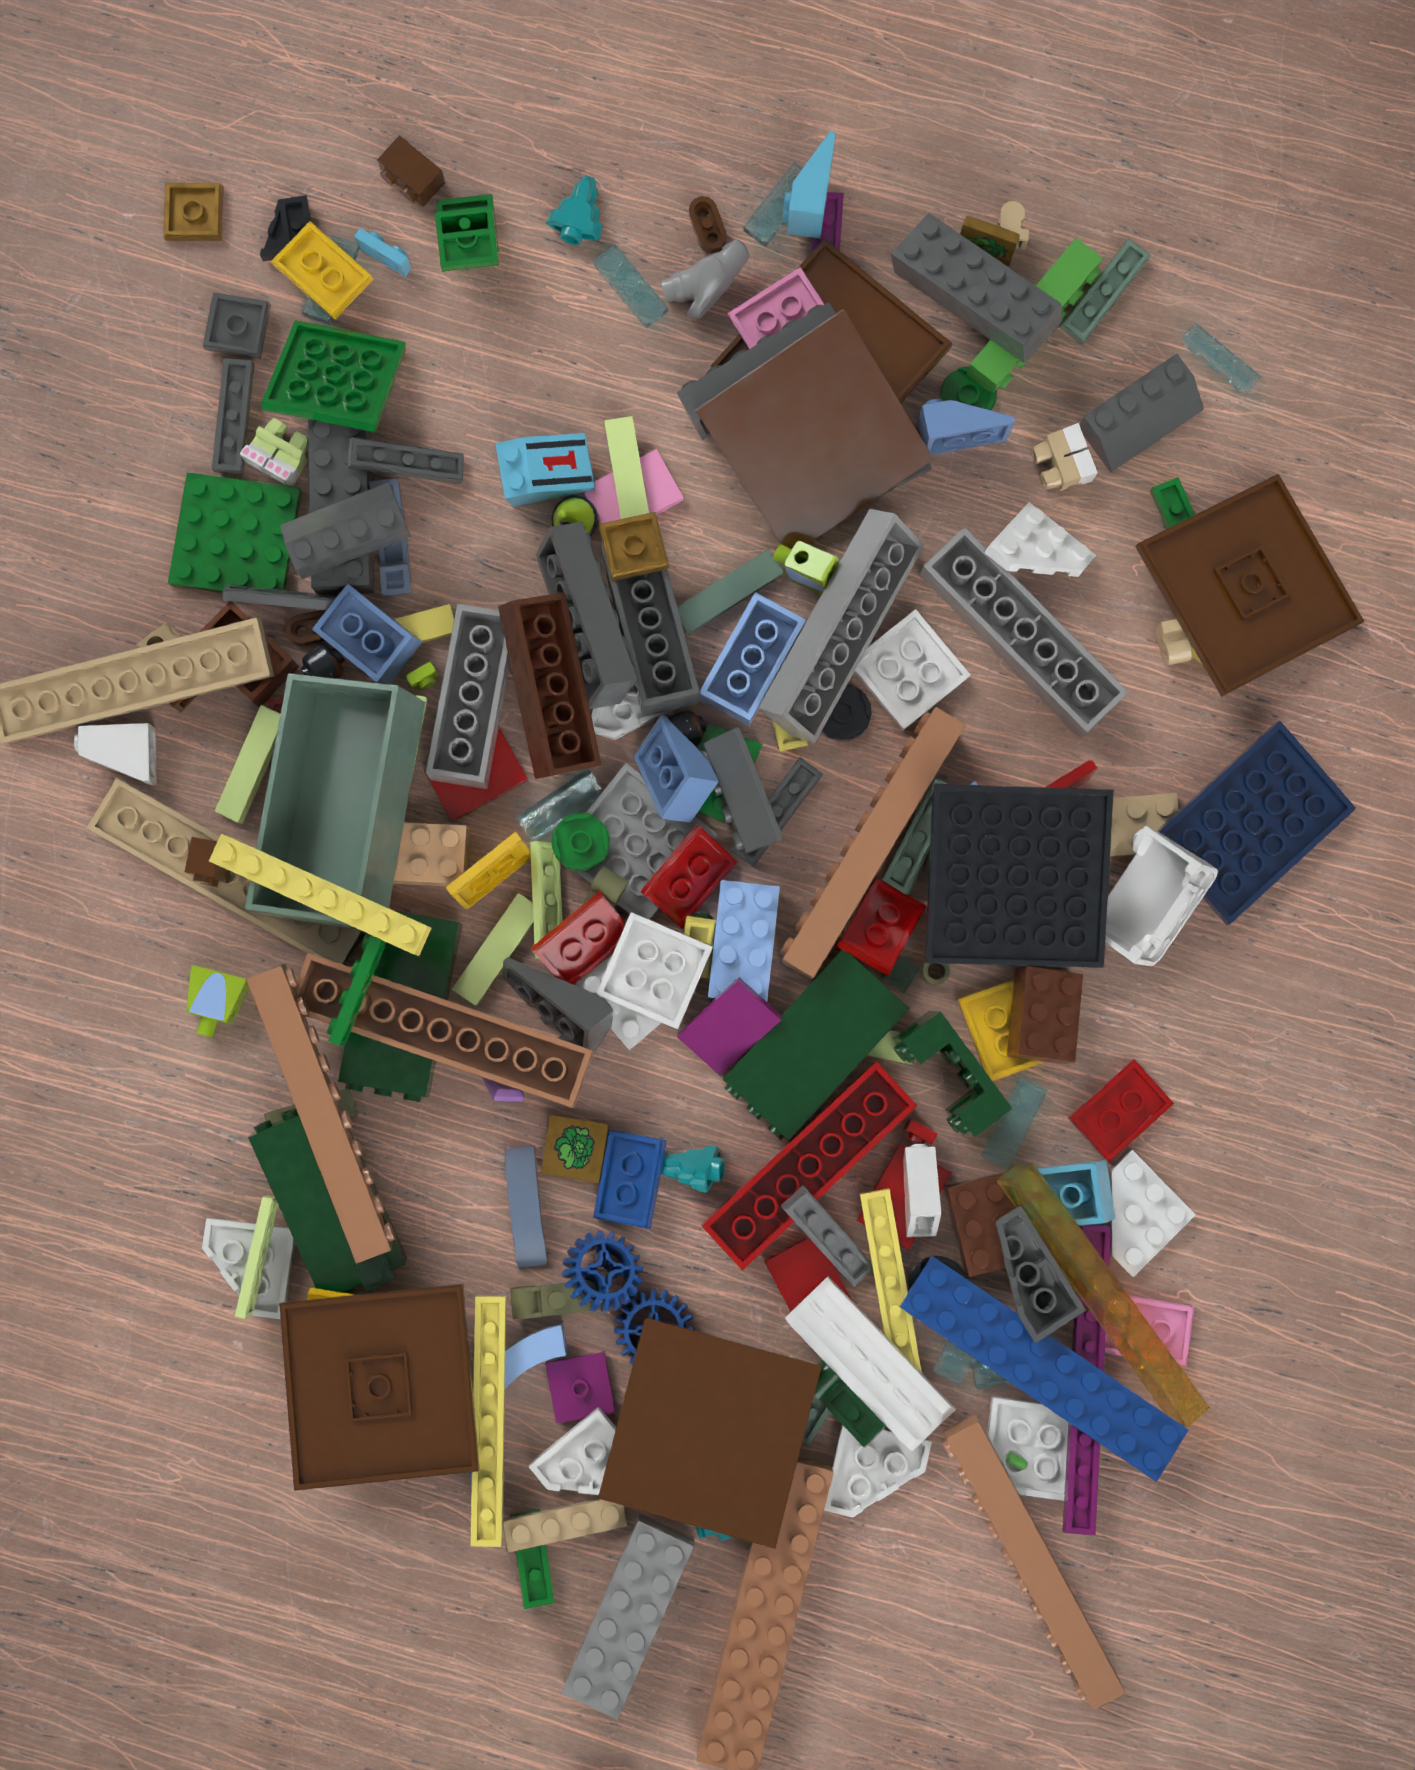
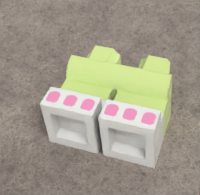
[240,418,309,487]

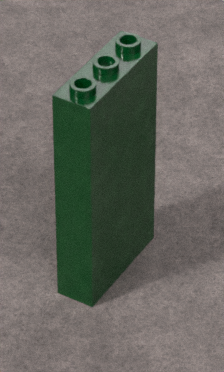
[338,911,462,1102]
[723,949,910,1140]
[248,1108,407,1293]

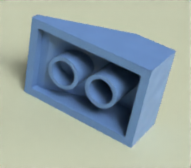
[916,399,1015,455]
[312,583,423,685]
[634,715,719,823]

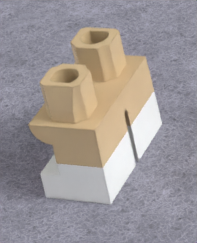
[1030,423,1098,491]

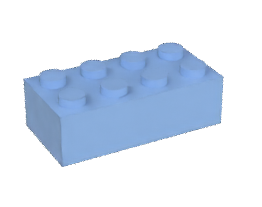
[699,592,806,727]
[708,880,780,1002]

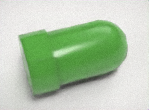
[1005,1451,1028,1470]

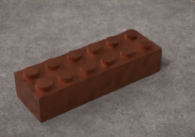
[498,592,602,779]

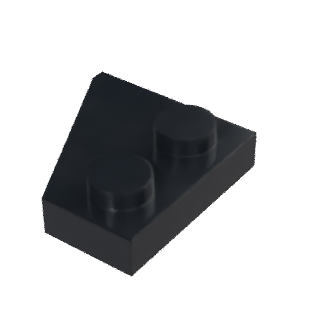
[260,195,312,262]

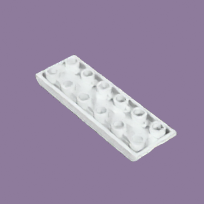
[785,1276,956,1451]

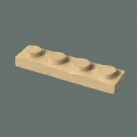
[503,1499,627,1553]

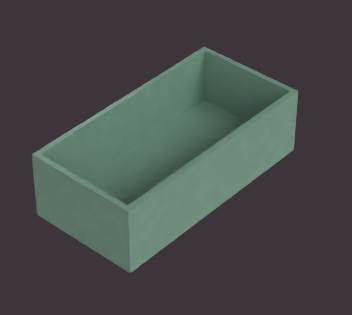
[245,673,425,930]

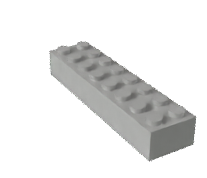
[759,509,924,743]
[920,527,1129,738]

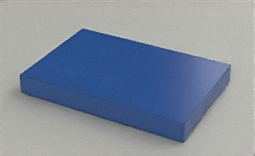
[593,1130,667,1229]

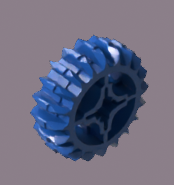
[562,1230,643,1313]
[614,1288,695,1365]

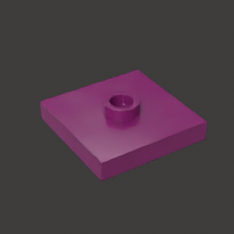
[545,1351,616,1424]

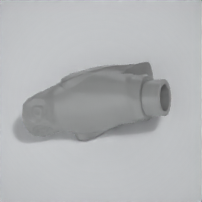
[661,239,749,320]

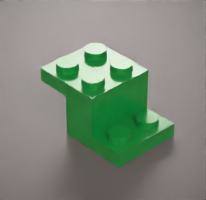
[435,194,499,272]

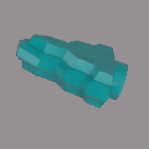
[546,175,603,245]
[661,1146,725,1193]

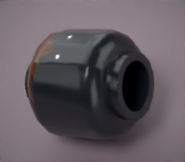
[300,644,345,679]
[667,709,706,746]

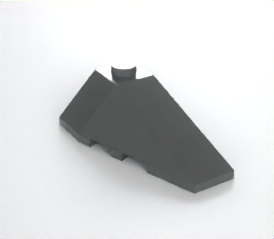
[503,957,613,1053]
[995,1205,1086,1343]

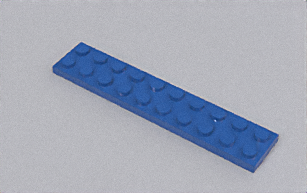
[899,1256,1188,1482]

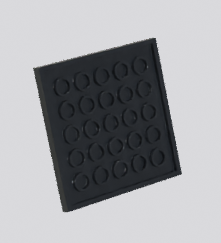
[925,784,1114,968]

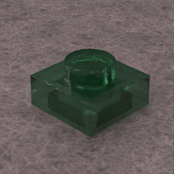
[879,956,920,994]
[354,1253,396,1292]

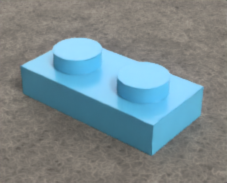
[354,228,412,277]

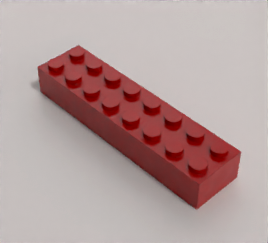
[701,1062,918,1271]

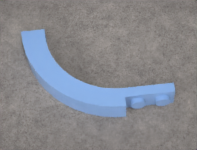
[470,1322,568,1487]

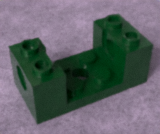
[892,1011,1012,1138]

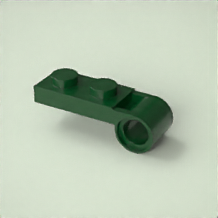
[814,1360,887,1448]

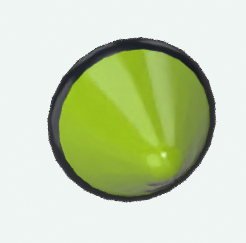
[551,496,598,537]

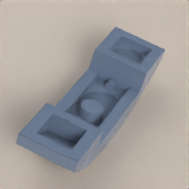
[369,478,412,596]
[505,1146,548,1268]

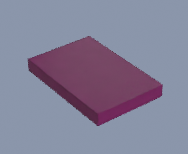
[677,977,782,1075]

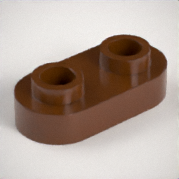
[689,196,727,254]
[285,610,327,646]

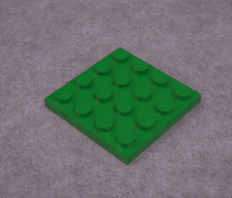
[261,320,406,432]
[168,472,302,593]

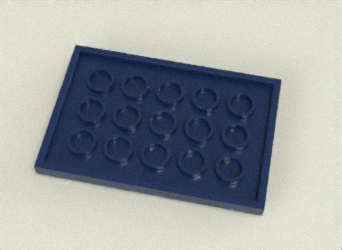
[1157,721,1356,925]

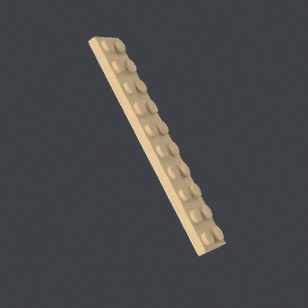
[0,618,274,744]
[86,778,363,965]

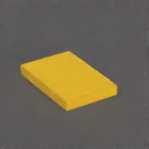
[271,221,374,320]
[445,832,531,910]
[957,979,1044,1081]

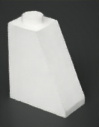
[74,723,157,786]
[903,1144,941,1237]

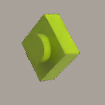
[405,661,440,691]

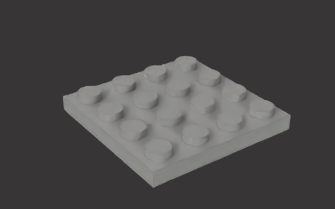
[553,763,717,920]

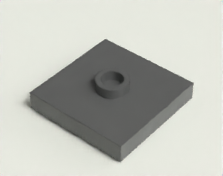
[203,292,271,359]

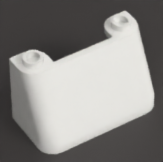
[1105,825,1218,966]

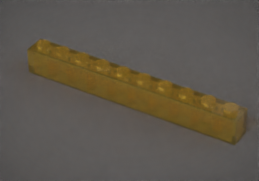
[997,1162,1210,1427]

